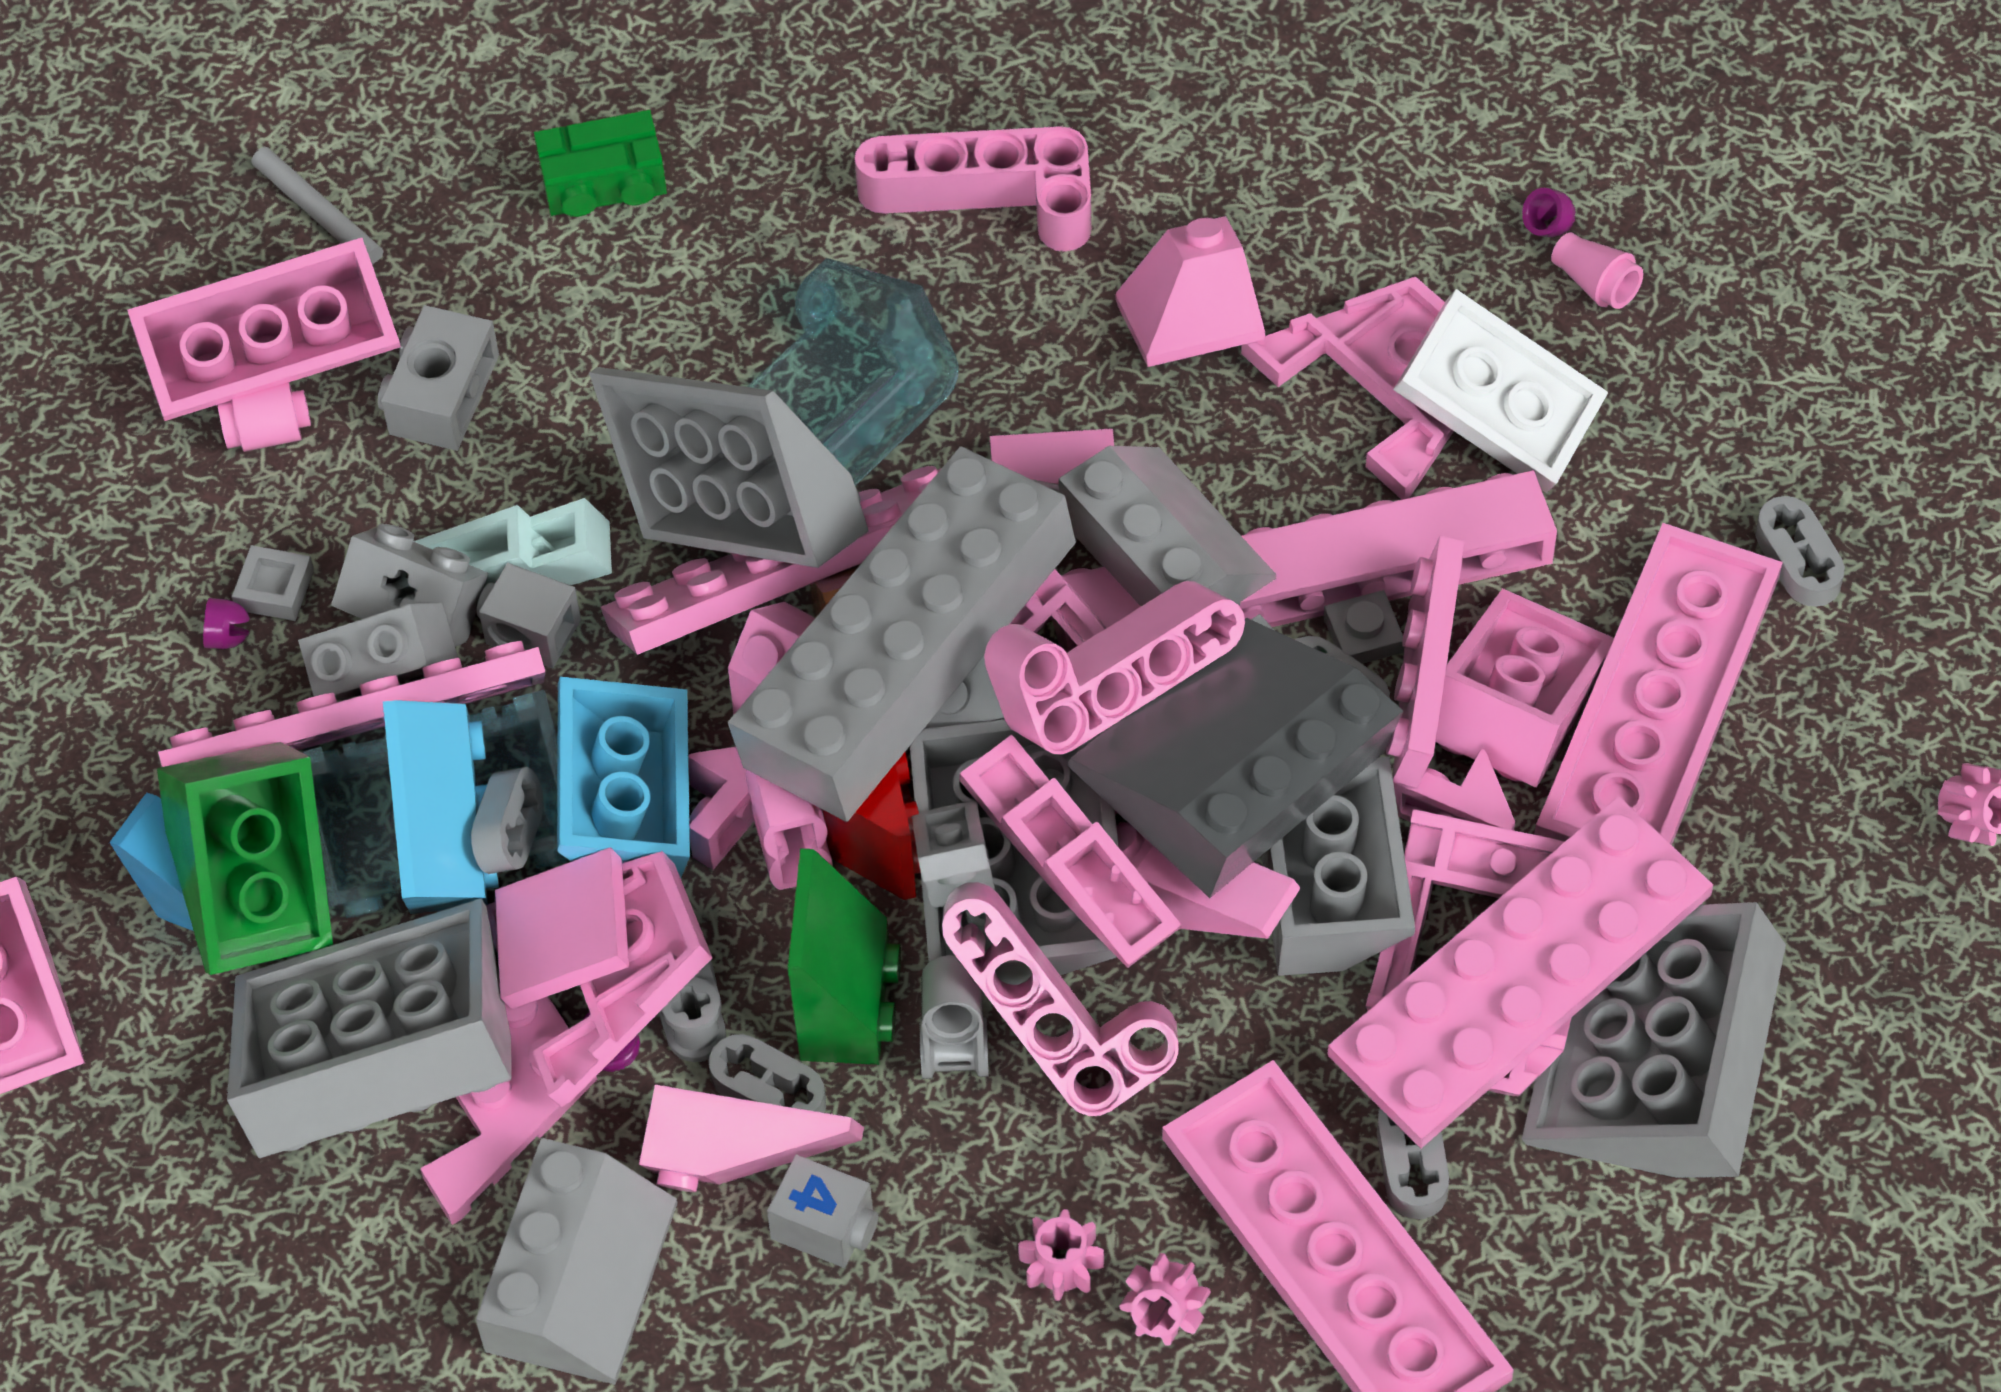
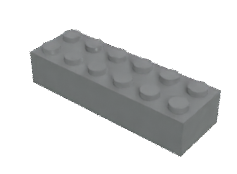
[727,446,1076,822]

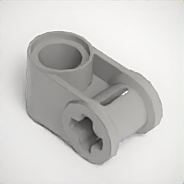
[920,955,989,1079]
[659,960,726,1062]

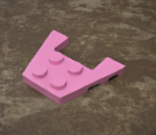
[1241,276,1454,500]
[486,851,712,1108]
[420,996,597,1225]

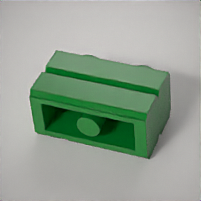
[533,110,667,217]

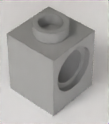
[477,563,581,668]

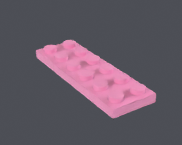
[601,466,942,655]
[1534,523,1783,845]
[158,641,545,767]
[1328,796,1713,1149]
[1162,1060,1514,1392]

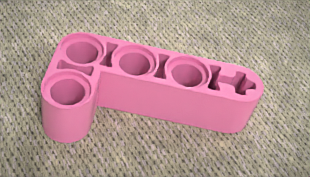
[855,127,1091,251]
[984,581,1245,754]
[942,882,1178,1116]

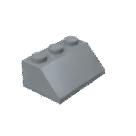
[1059,446,1276,606]
[1262,757,1415,976]
[476,1138,677,1385]

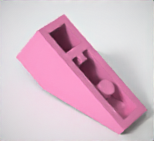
[1117,822,1300,939]
[639,1085,864,1192]

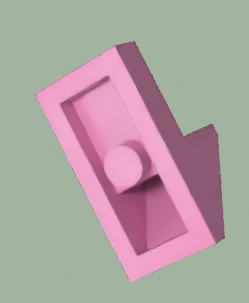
[688,747,754,870]
[1393,749,1515,830]

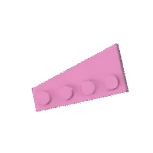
[1386,536,1465,788]

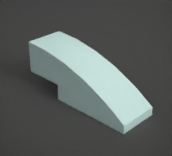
[413,498,612,593]

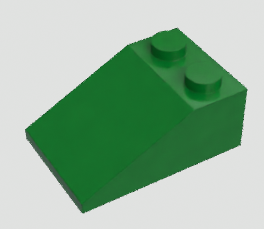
[157,742,333,975]
[788,848,901,1065]

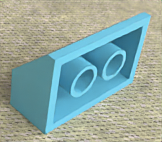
[557,677,690,878]
[383,700,499,914]

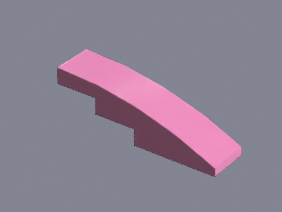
[959,735,1181,968]

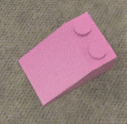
[1435,588,1614,787]
[0,877,85,1094]

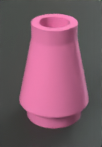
[1551,232,1643,309]

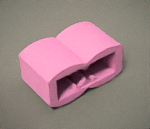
[746,770,833,890]

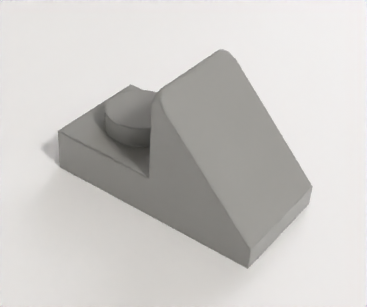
[912,800,995,908]

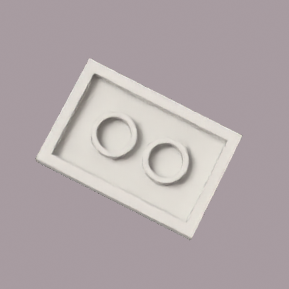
[1393,289,1608,493]

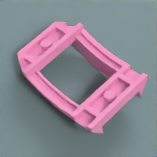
[1366,809,1571,1096]

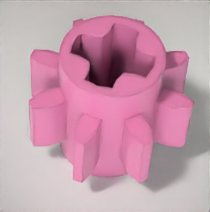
[1938,763,2001,846]
[1018,1209,1104,1301]
[1119,1253,1210,1346]

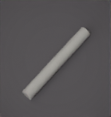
[252,147,383,264]

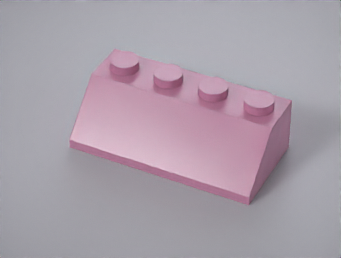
[127,238,400,421]

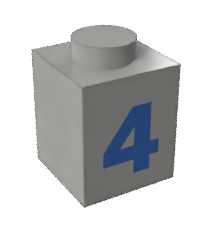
[767,1155,878,1268]

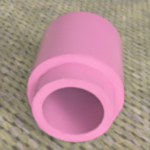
[218,382,311,452]

